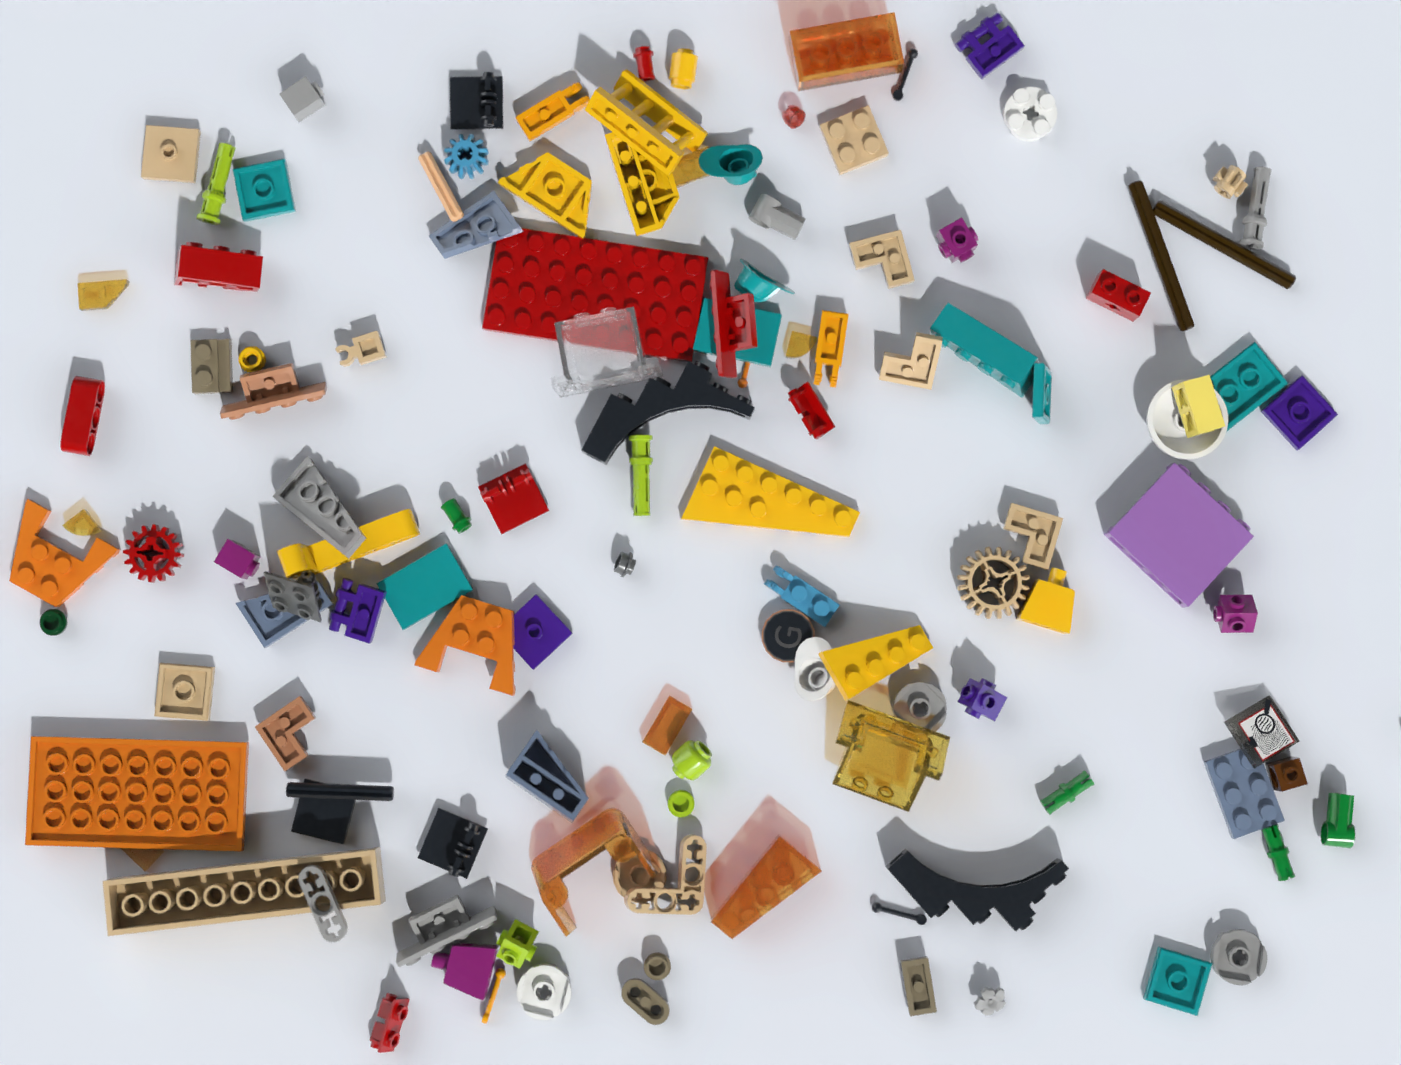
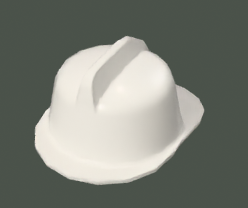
[794,637,836,701]

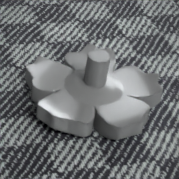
[974,987,1006,1016]

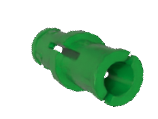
[1040,770,1094,815]
[1261,824,1295,881]

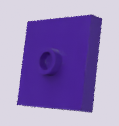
[514,594,573,670]

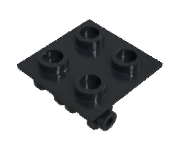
[450,72,503,130]
[418,808,488,879]

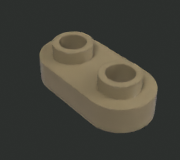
[621,978,670,1025]

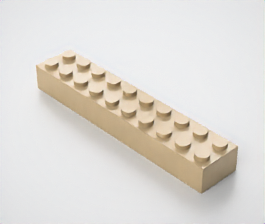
[103,847,386,936]

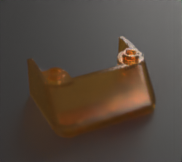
[531,808,661,937]

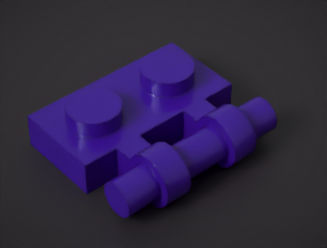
[955,13,1025,80]
[329,578,387,644]

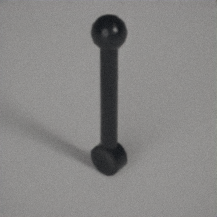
[893,48,918,101]
[872,902,927,925]

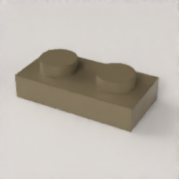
[900,956,937,1016]

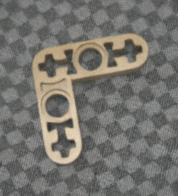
[624,834,707,915]

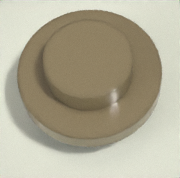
[644,952,671,980]

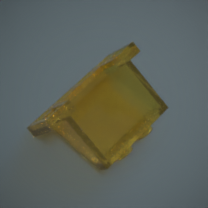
[832,700,950,812]

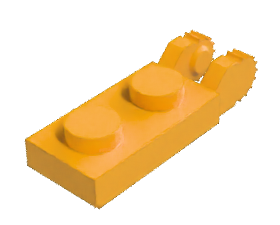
[515,82,590,142]
[813,310,849,388]

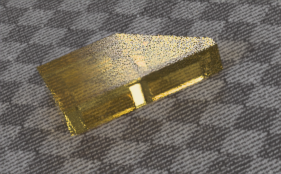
[78,279,129,311]

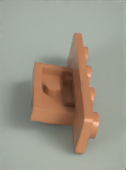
[220,363,327,420]

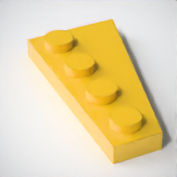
[818,625,933,701]

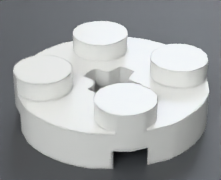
[1003,87,1057,141]
[517,964,572,1020]

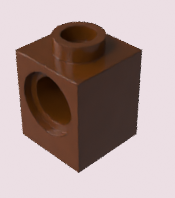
[1265,756,1308,792]

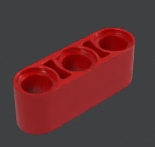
[60,376,105,456]

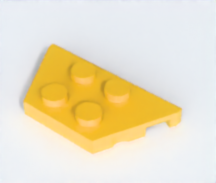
[498,152,592,239]

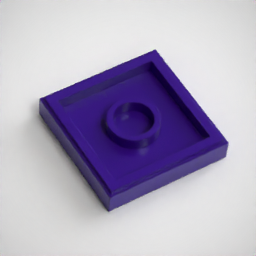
[1261,375,1338,451]

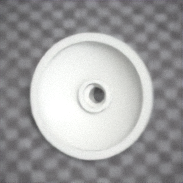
[1146,379,1228,460]

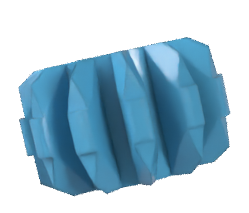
[444,134,489,179]

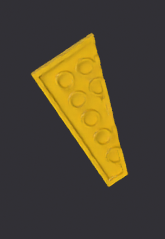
[681,446,860,537]

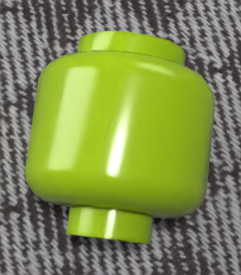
[672,740,712,780]

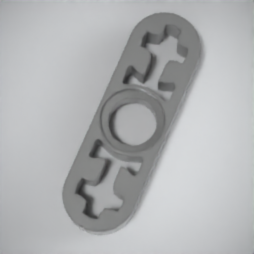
[299,865,348,942]

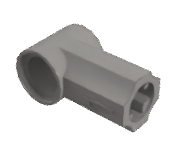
[749,194,806,240]

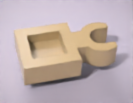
[335,331,386,367]

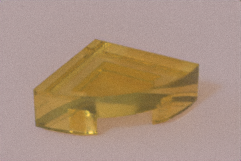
[785,331,818,358]
[62,509,102,536]

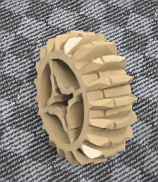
[957,547,1030,619]

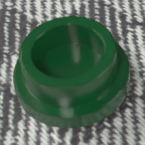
[40,609,68,636]

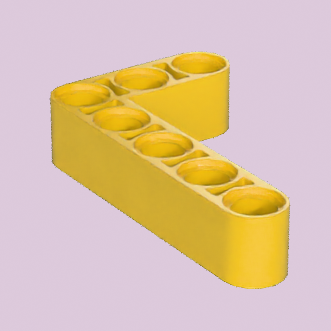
[277,509,420,580]

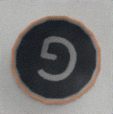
[762,609,815,662]

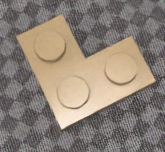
[849,230,915,289]
[879,332,943,390]
[1003,503,1063,570]

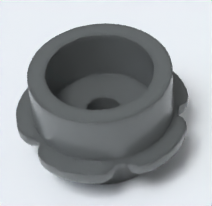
[614,552,636,577]

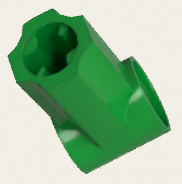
[1320,793,1355,848]

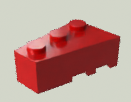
[174,242,263,292]

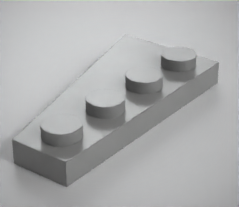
[272,456,366,559]

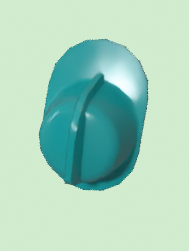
[698,144,763,185]
[734,259,795,302]

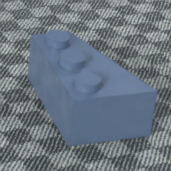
[506,730,589,823]

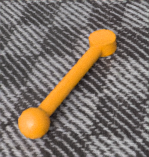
[481,968,506,1024]

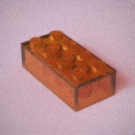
[788,12,904,91]

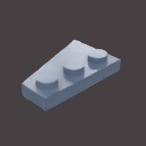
[429,191,523,259]
[236,581,334,648]

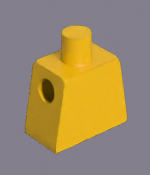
[1016,567,1075,634]

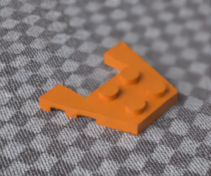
[9,499,120,607]
[414,595,516,696]

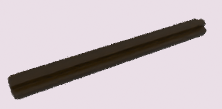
[1128,181,1195,331]
[1153,201,1296,289]

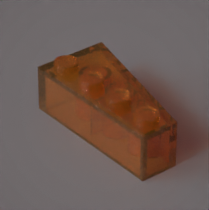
[711,834,822,939]

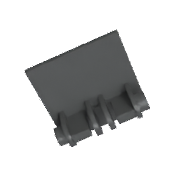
[264,570,322,622]

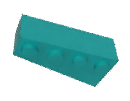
[930,303,1039,398]

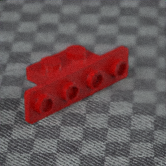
[710,270,758,378]

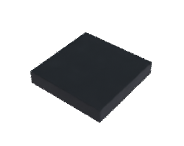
[291,778,356,844]

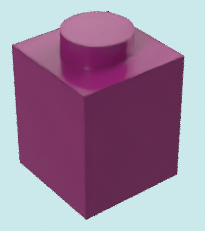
[214,539,261,579]

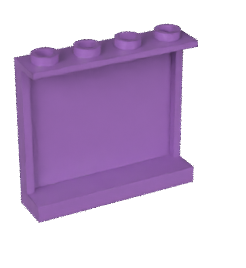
[1104,463,1254,608]

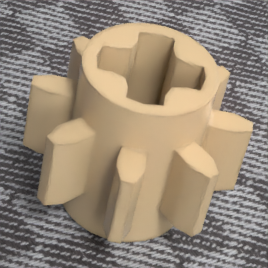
[1213,165,1248,199]

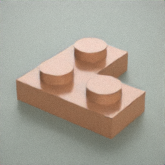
[255,696,316,771]

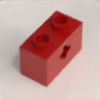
[1086,269,1151,322]

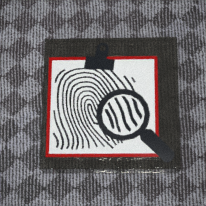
[1224,695,1300,768]

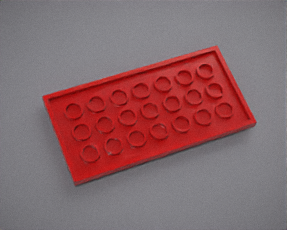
[482,228,709,363]

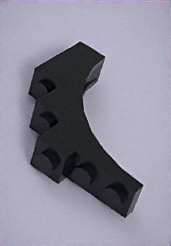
[581,361,755,465]
[885,849,1069,931]

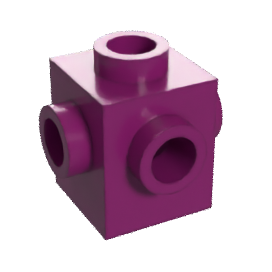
[936,217,978,263]
[1213,594,1258,633]

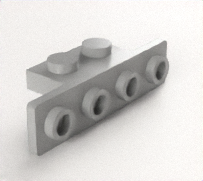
[396,894,497,967]

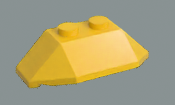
[605,132,680,236]

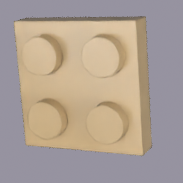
[819,105,889,175]

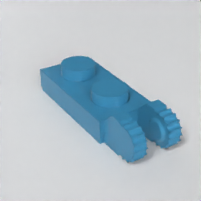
[764,565,840,627]

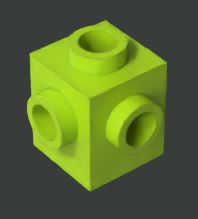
[496,919,539,969]

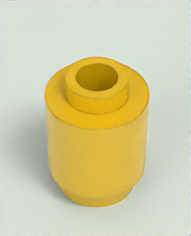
[669,48,698,89]

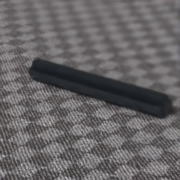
[286,782,394,801]

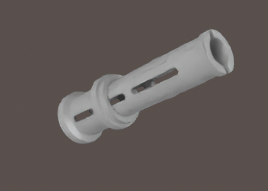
[1239,167,1272,249]

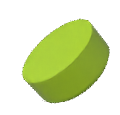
[668,790,695,817]

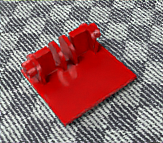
[478,463,549,535]

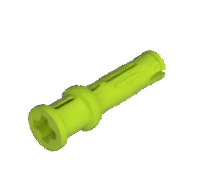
[196,143,236,225]
[629,435,653,516]

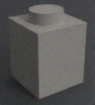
[280,76,325,122]

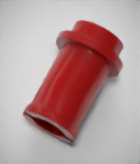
[633,46,655,82]

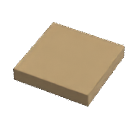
[154,663,215,721]

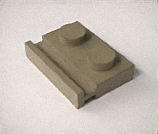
[190,339,233,394]

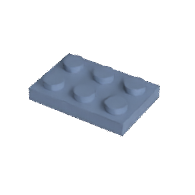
[1204,745,1285,839]

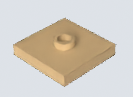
[141,125,201,183]

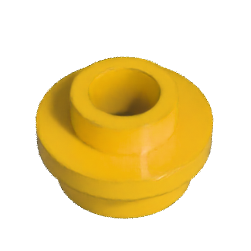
[238,346,266,373]

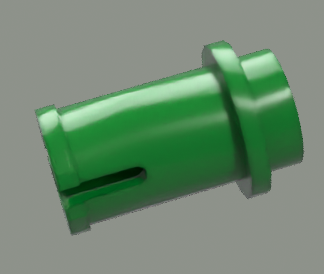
[441,498,472,534]

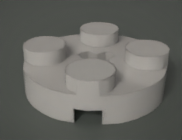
[892,682,947,736]
[1210,929,1267,985]

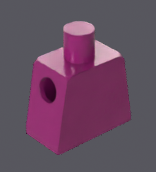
[431,942,499,1001]

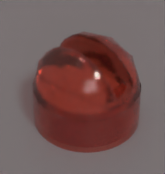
[782,105,806,129]

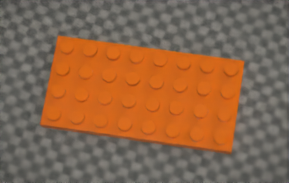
[25,736,249,851]

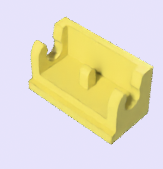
[1172,375,1225,438]

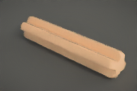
[419,152,464,222]

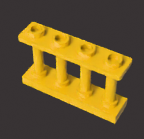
[585,69,708,176]

